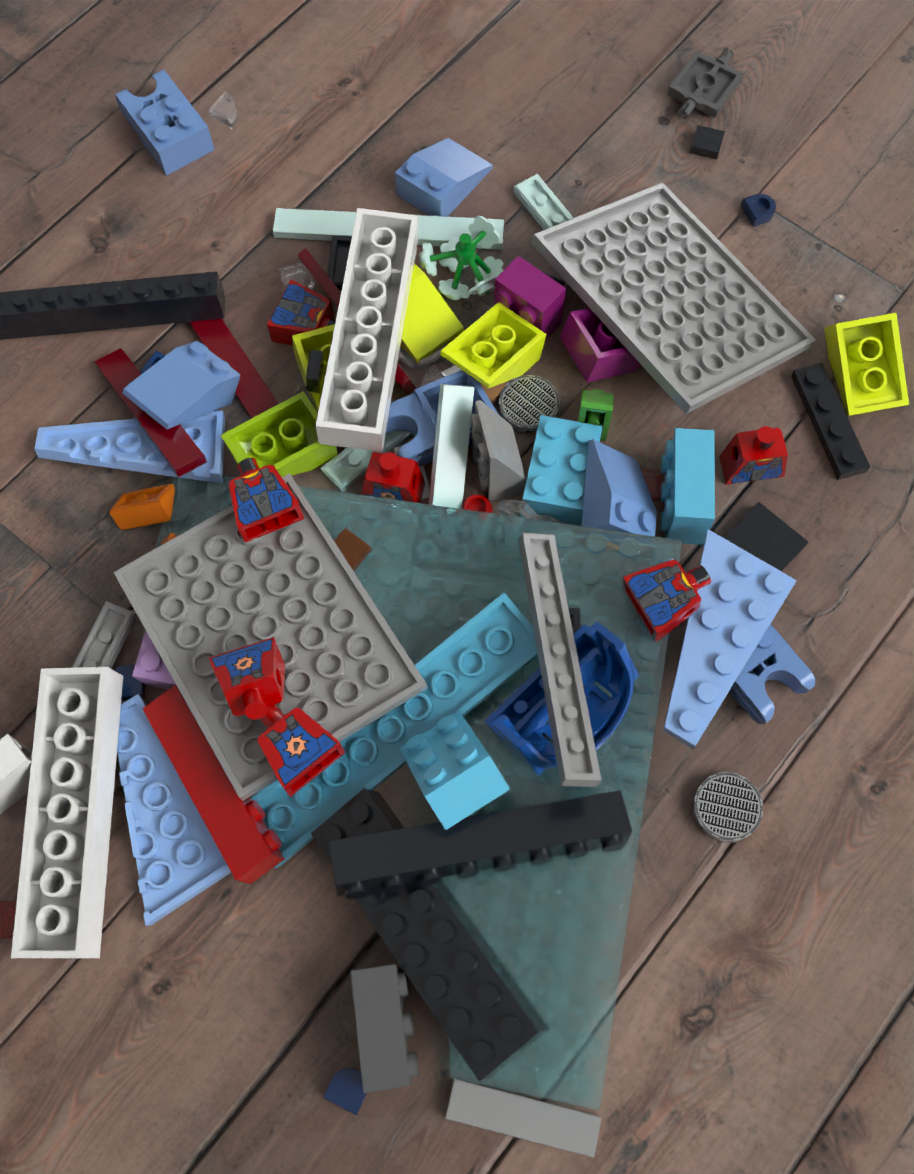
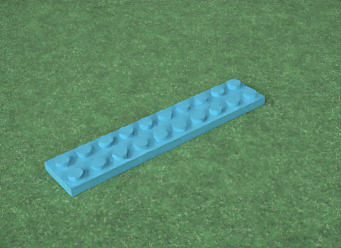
[251,592,538,868]

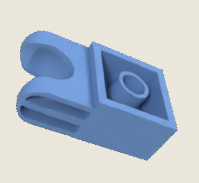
[114,70,215,175]
[386,370,499,467]
[729,624,815,724]

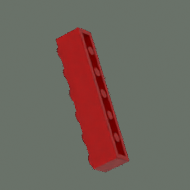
[142,685,285,884]

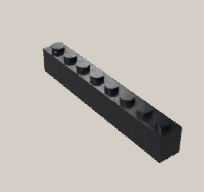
[0,271,225,340]
[329,790,633,899]

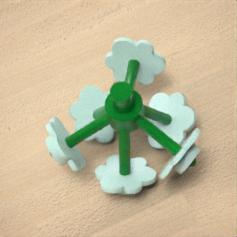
[419,216,503,300]

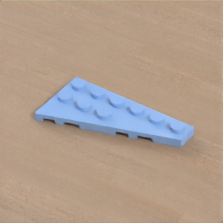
[34,410,225,483]
[663,529,797,749]
[117,694,231,927]

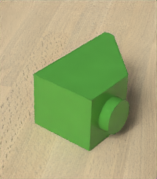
[578,390,614,441]

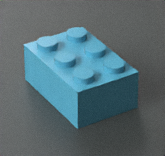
[521,415,603,526]
[660,428,715,545]
[400,711,510,830]

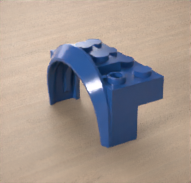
[484,621,639,776]

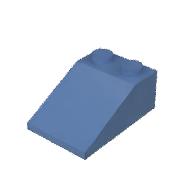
[395,138,493,217]
[122,341,241,429]
[581,439,657,549]

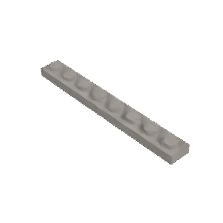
[518,532,601,787]

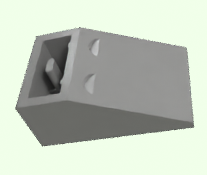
[470,400,526,501]

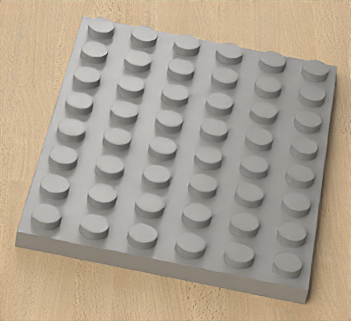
[531,183,816,414]
[113,473,428,801]

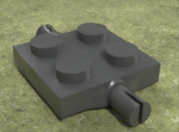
[667,48,744,119]

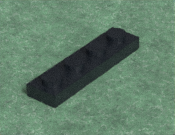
[791,363,870,480]

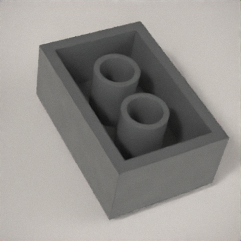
[351,964,419,1093]

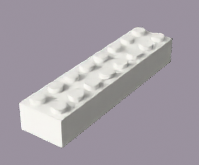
[316,208,419,452]
[11,667,123,958]

